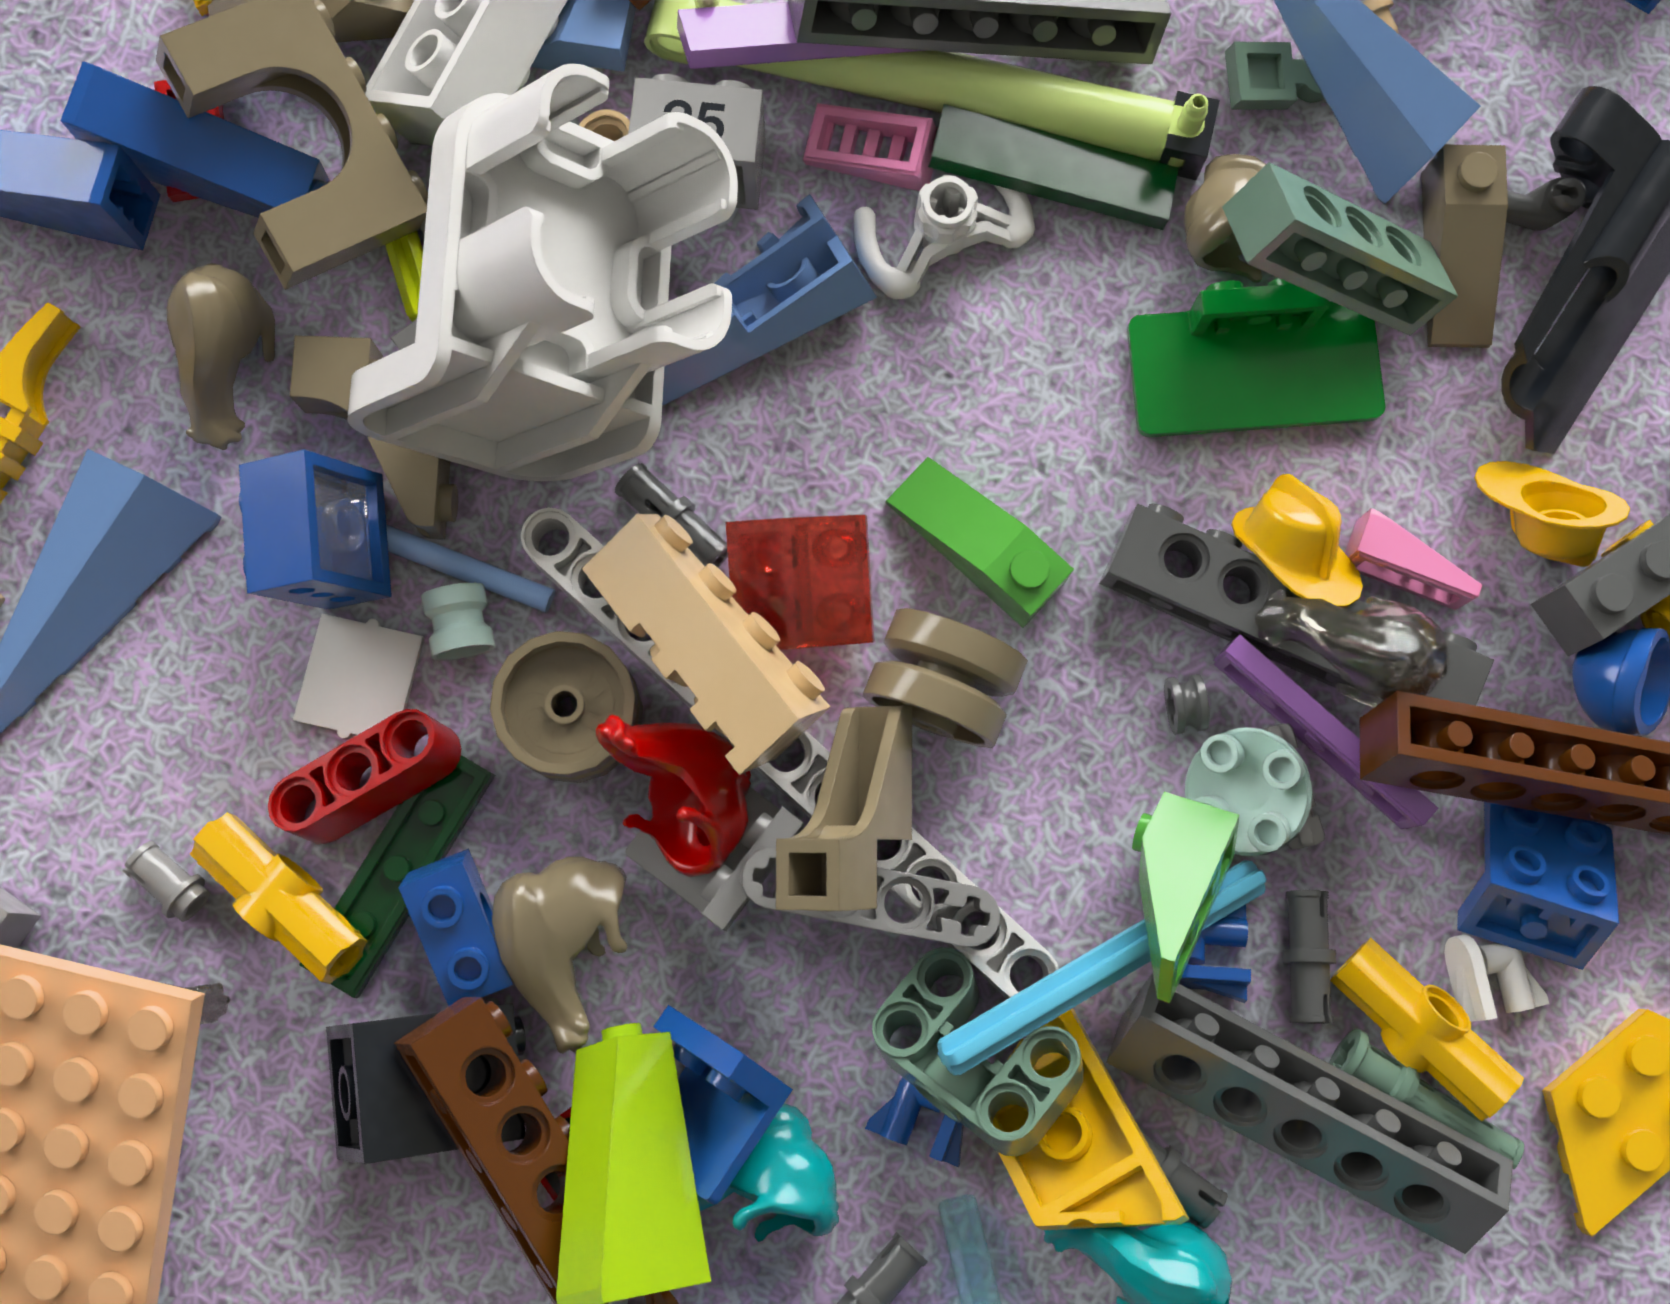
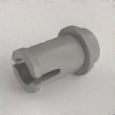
[123,841,210,922]

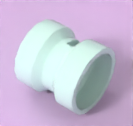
[421,582,496,661]

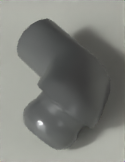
[1506,177,1586,231]

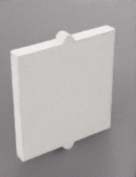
[293,614,424,739]

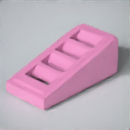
[803,103,937,191]
[1345,508,1482,610]

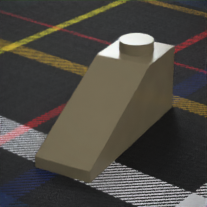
[1421,144,1508,348]

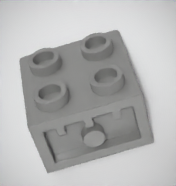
[625,787,804,931]

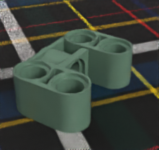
[872,947,1084,1156]

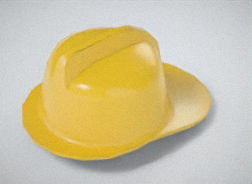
[1474,461,1630,567]
[1231,474,1363,608]

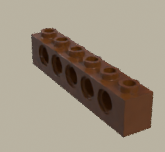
[1359,691,1670,835]
[394,997,679,1304]

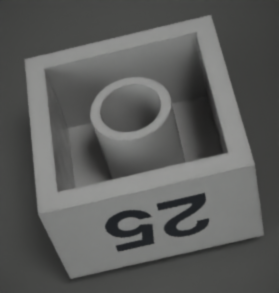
[628,74,766,210]

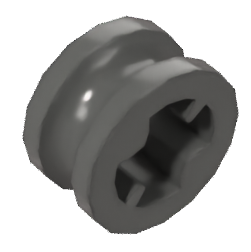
[1164,674,1210,735]

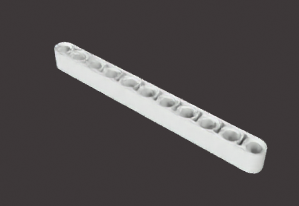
[521,507,1059,999]

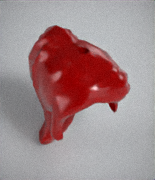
[595,715,751,878]

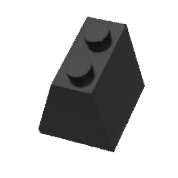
[326,1003,526,1164]

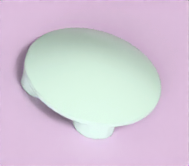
[1185,727,1312,856]

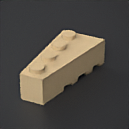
[582,514,831,775]

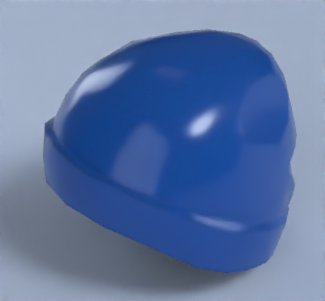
[1572,628,1670,737]

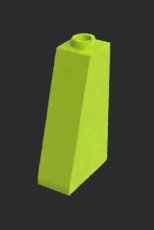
[556,1023,711,1304]

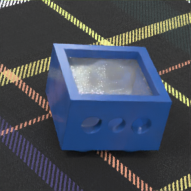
[239,449,392,609]

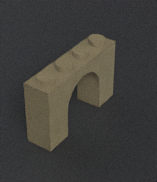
[156,0,428,290]

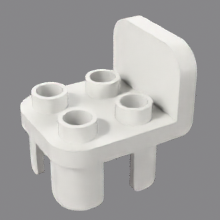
[347,64,738,481]

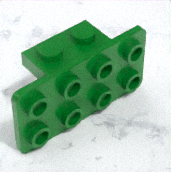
[1127,278,1386,438]

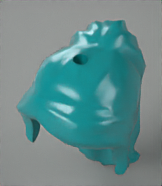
[697,1103,839,1242]
[1044,1221,1233,1304]

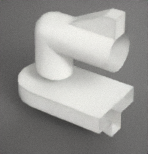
[1444,934,1549,1022]

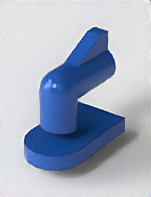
[1179,904,1251,1003]
[865,1077,964,1167]

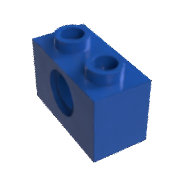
[398,848,514,1007]

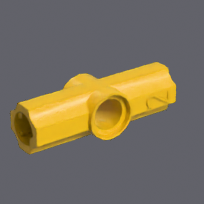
[190,812,368,984]
[1330,937,1524,1122]

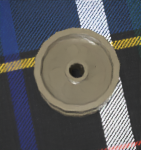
[862,608,1028,748]
[490,631,643,783]

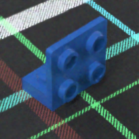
[1457,802,1619,970]
[653,1005,793,1205]

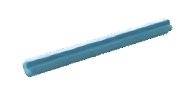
[937,860,1267,1075]

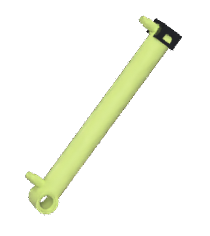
[644,0,1220,180]

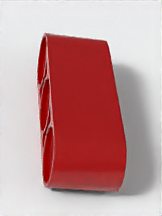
[267,709,462,844]

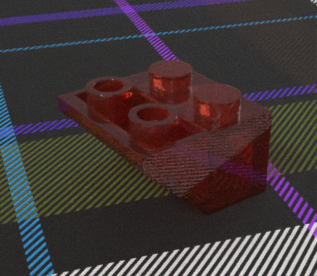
[726,515,875,650]

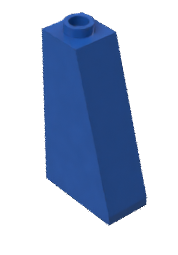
[60,61,329,218]
[0,130,161,251]

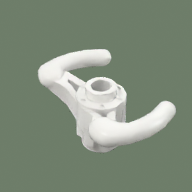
[853,175,1035,300]

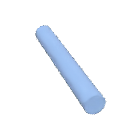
[386,524,556,613]

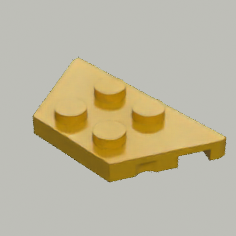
[993,1008,1189,1230]
[1542,1009,1670,1237]

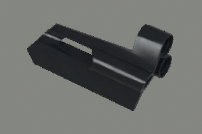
[1501,86,1670,454]

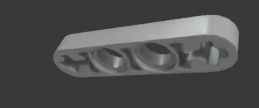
[741,847,1000,946]

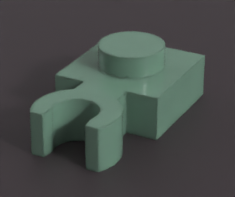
[1225,41,1324,110]

